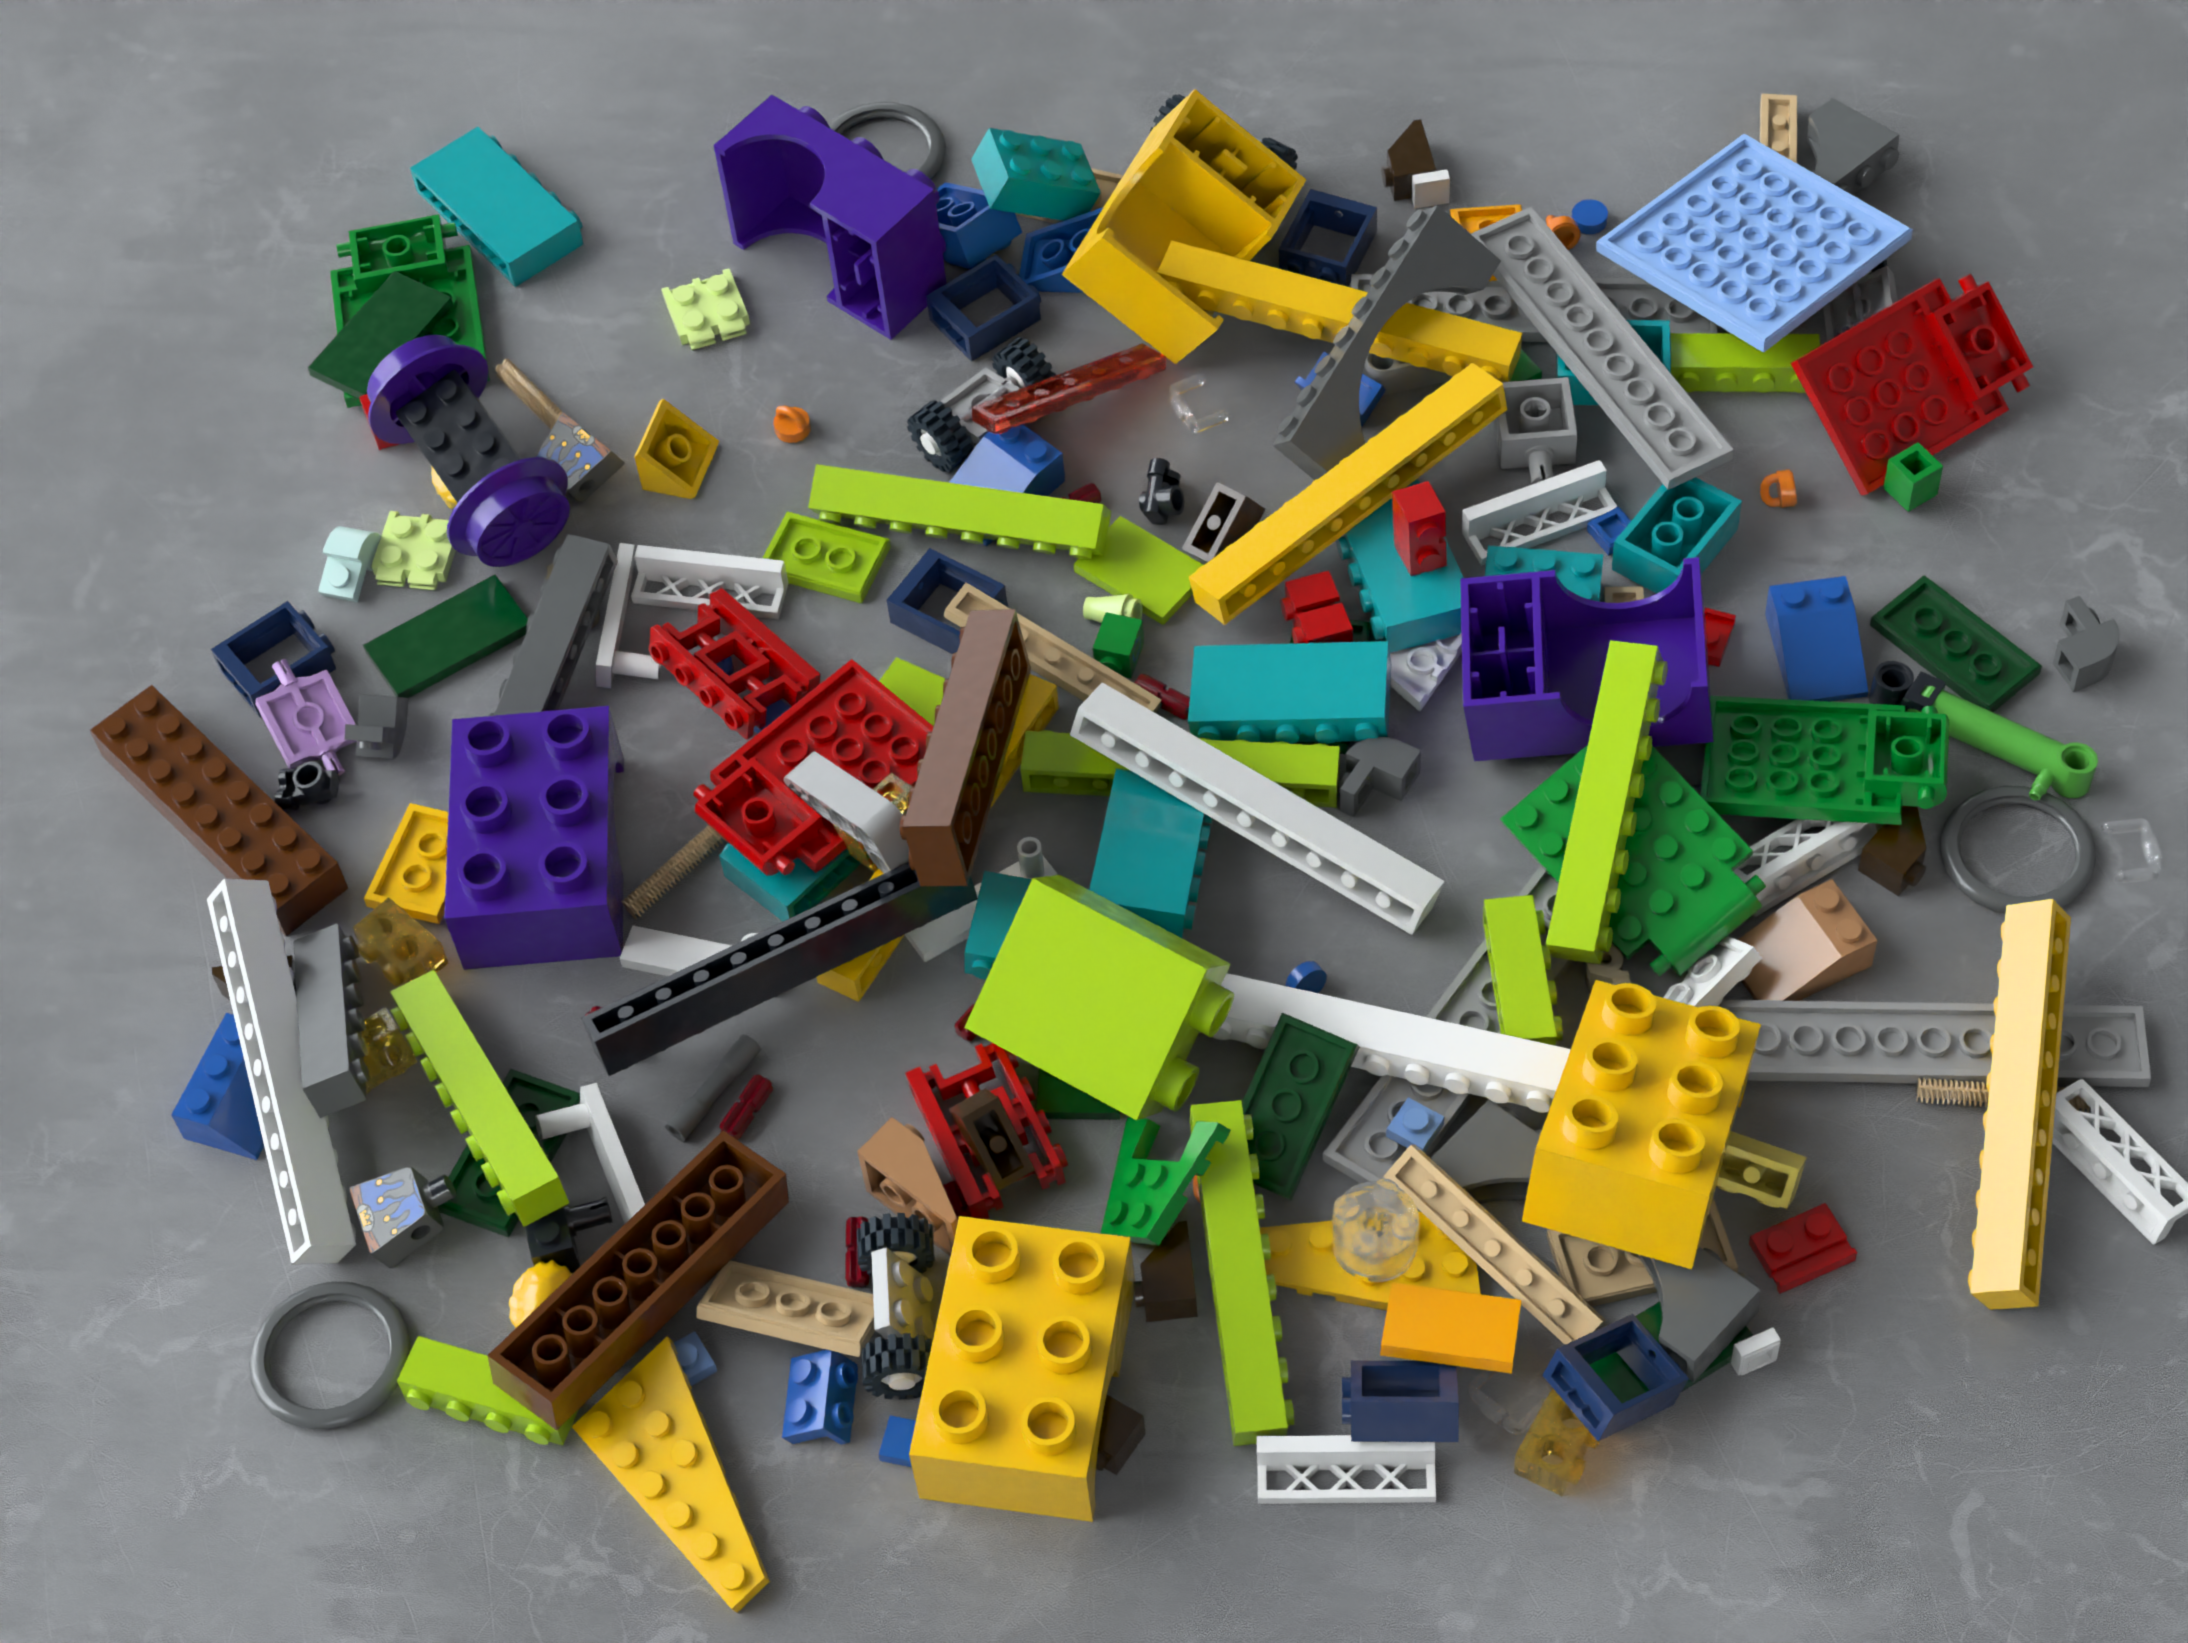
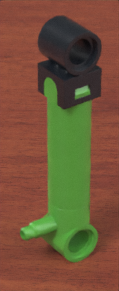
[1869,661,2098,800]

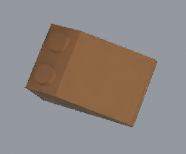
[1738,879,1877,1001]
[857,1117,958,1257]

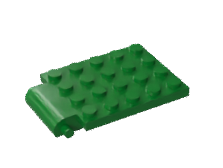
[330,214,490,408]
[1701,695,1950,825]
[1500,745,1766,977]

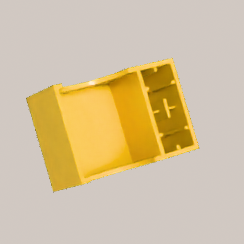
[1061,89,1306,364]
[1522,980,1761,1270]
[909,1216,1135,1522]

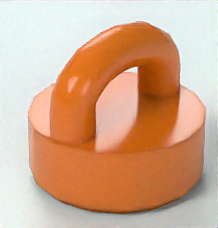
[1546,215,1581,250]
[773,405,811,443]
[1760,469,1797,508]

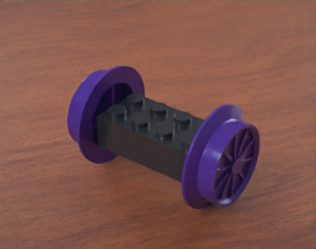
[367,335,570,567]

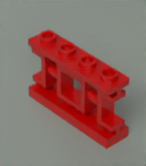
[649,588,821,740]
[905,1042,1068,1220]

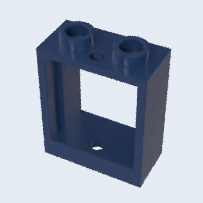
[1278,189,1377,287]
[926,254,1041,362]
[886,548,1008,654]
[211,601,336,718]
[1542,1314,1689,1441]
[1342,1360,1459,1442]

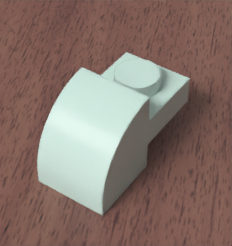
[318,526,381,602]

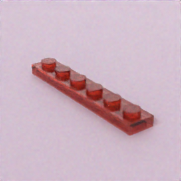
[972,343,1166,435]

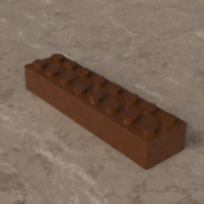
[899,609,1031,886]
[90,685,348,936]
[487,1131,789,1430]

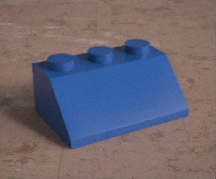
[171,1013,264,1160]

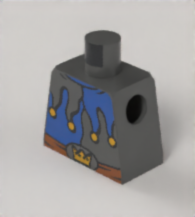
[536,412,625,502]
[349,1167,456,1268]

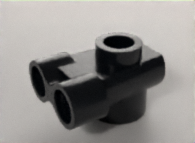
[1139,458,1185,525]
[275,761,340,811]

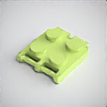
[661,268,750,350]
[371,511,456,590]

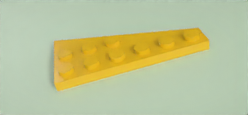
[1260,1212,1481,1311]
[572,1336,770,1613]

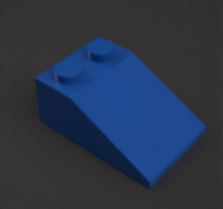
[936,182,1023,269]
[1019,207,1103,293]
[949,415,1065,547]
[1765,576,1869,702]

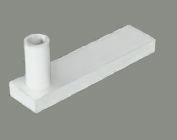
[596,543,661,688]
[905,837,1058,962]
[620,925,758,976]
[535,1083,645,1224]

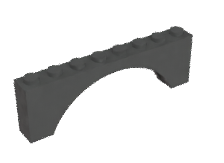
[1807,98,1899,195]
[1272,205,1501,480]
[1431,1100,1760,1383]

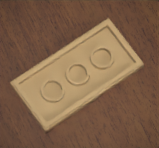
[1546,1198,1738,1307]
[696,1261,875,1357]

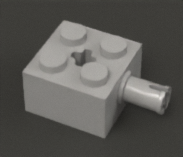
[1494,377,1577,485]

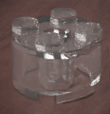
[1332,1179,1419,1282]

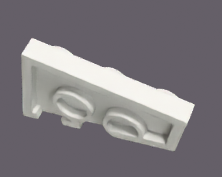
[1390,633,1462,712]
[1663,936,1762,1007]

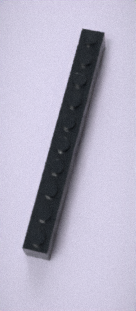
[581,862,978,1076]

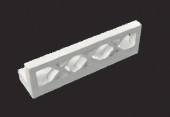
[1462,460,1617,566]
[631,545,789,620]
[1733,819,1882,917]
[2052,1079,2188,1245]
[1257,1435,1436,1504]

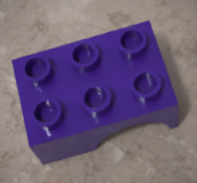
[713,95,947,340]
[1460,557,1714,762]
[444,706,624,970]

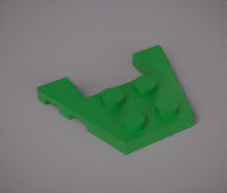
[1100,1117,1231,1245]

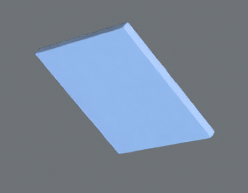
[1596,134,1913,353]

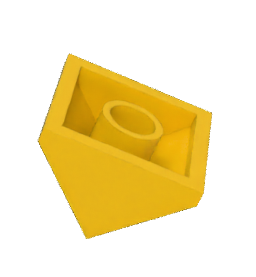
[634,399,720,499]

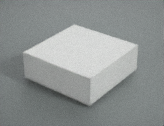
[1412,170,1450,209]
[1731,1327,1781,1376]

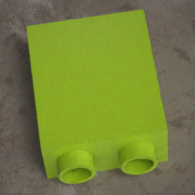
[964,875,1234,1120]

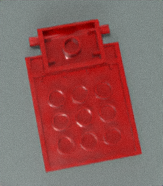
[1791,273,2033,496]
[693,659,934,876]

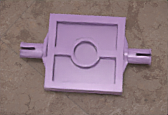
[255,659,356,776]

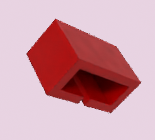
[1392,481,1447,576]
[1280,570,1353,643]

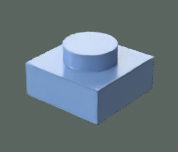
[1386,1097,1445,1153]
[674,1331,717,1386]

